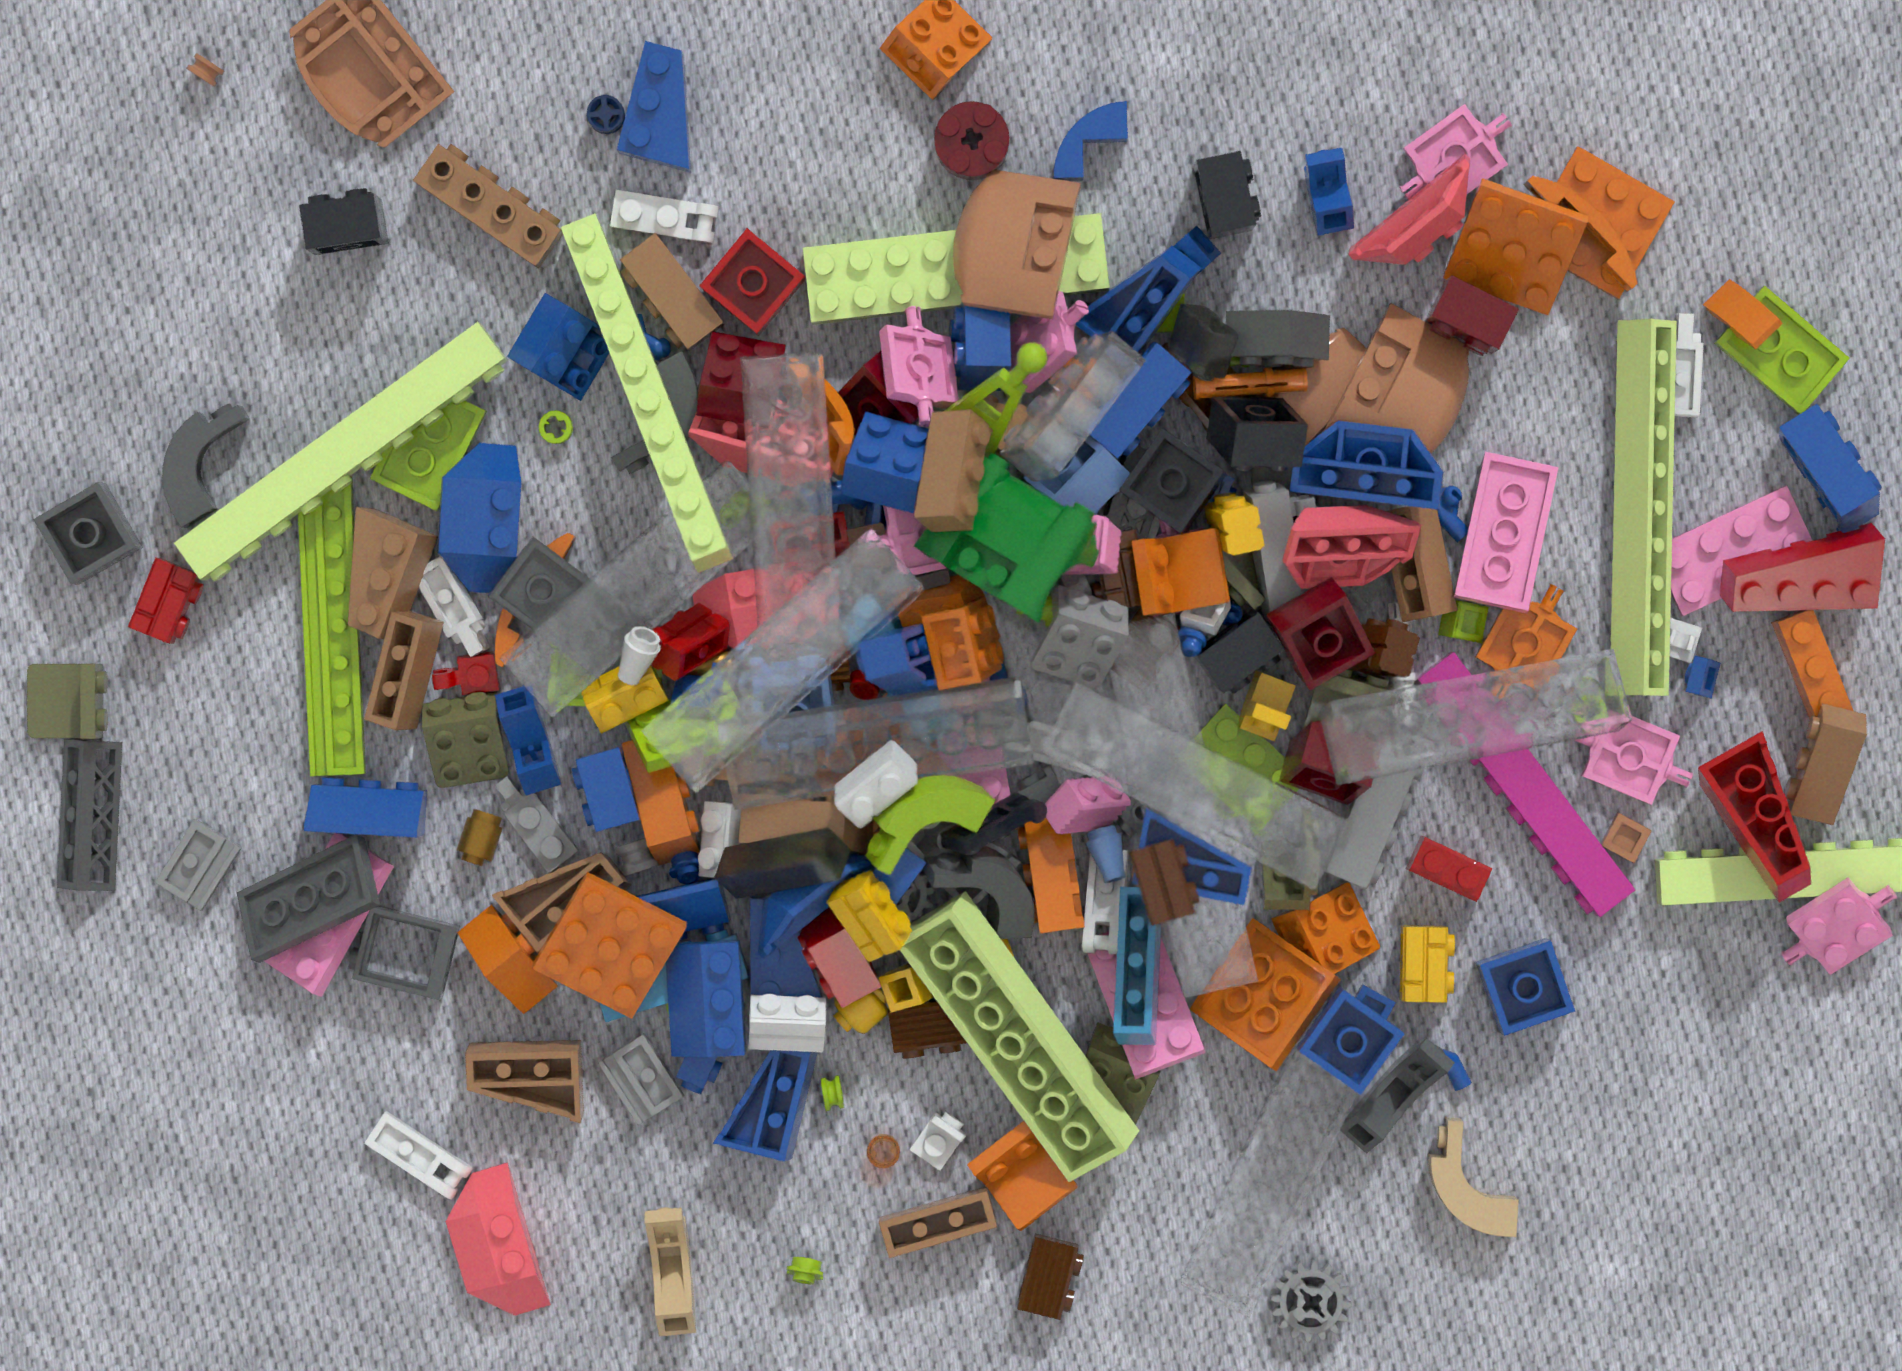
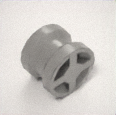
[615,838,659,876]

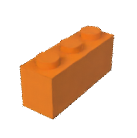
[1771,610,1853,719]

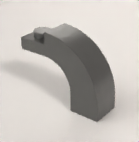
[611,351,699,474]
[162,403,250,528]
[922,846,1035,939]
[1339,1038,1455,1153]

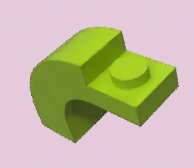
[866,775,995,875]

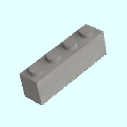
[1323,733,1427,889]

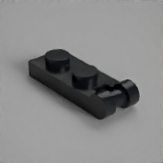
[941,793,1047,856]

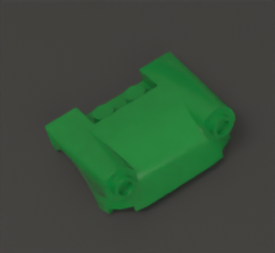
[914,452,1100,623]

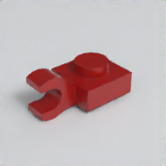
[432,651,500,695]

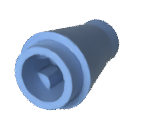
[1086,825,1126,883]

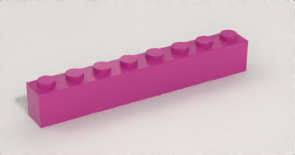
[1415,652,1635,917]

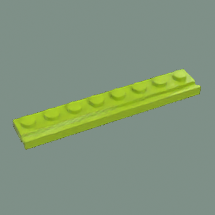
[298,476,366,777]

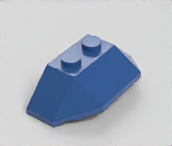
[1290,421,1444,510]
[437,443,521,593]
[758,851,875,959]

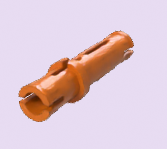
[1192,367,1308,400]

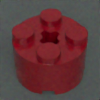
[934,101,1009,180]

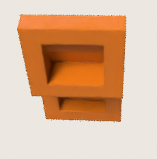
[1703,279,1783,349]

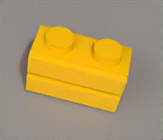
[1204,492,1265,556]
[579,666,669,734]
[827,870,912,962]
[1399,925,1455,1003]

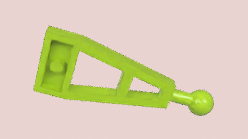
[924,343,1047,457]

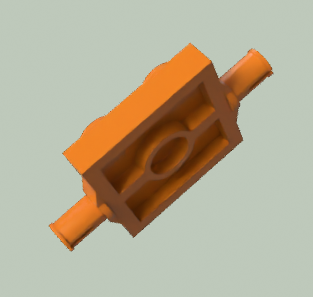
[1475,584,1577,702]

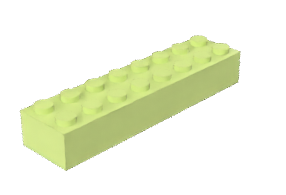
[803,213,1110,325]
[900,891,1140,1182]

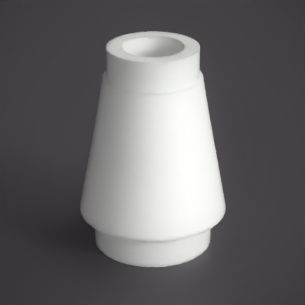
[618,627,661,685]

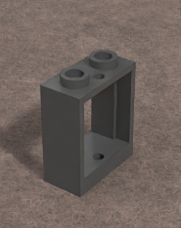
[348,906,460,1000]

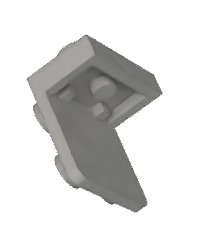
[1031,585,1129,688]

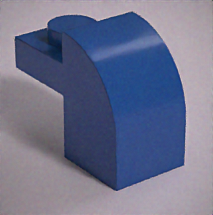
[1304,147,1354,236]

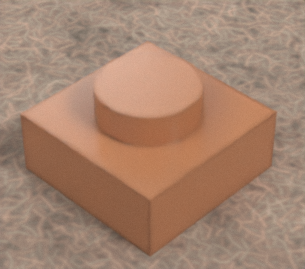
[1600,812,1652,863]

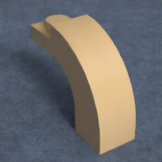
[1428,1117,1519,1237]
[644,1207,696,1336]

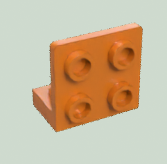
[879,0,992,100]
[1131,528,1230,616]
[921,596,1004,690]
[1271,882,1380,974]
[967,1121,1078,1231]

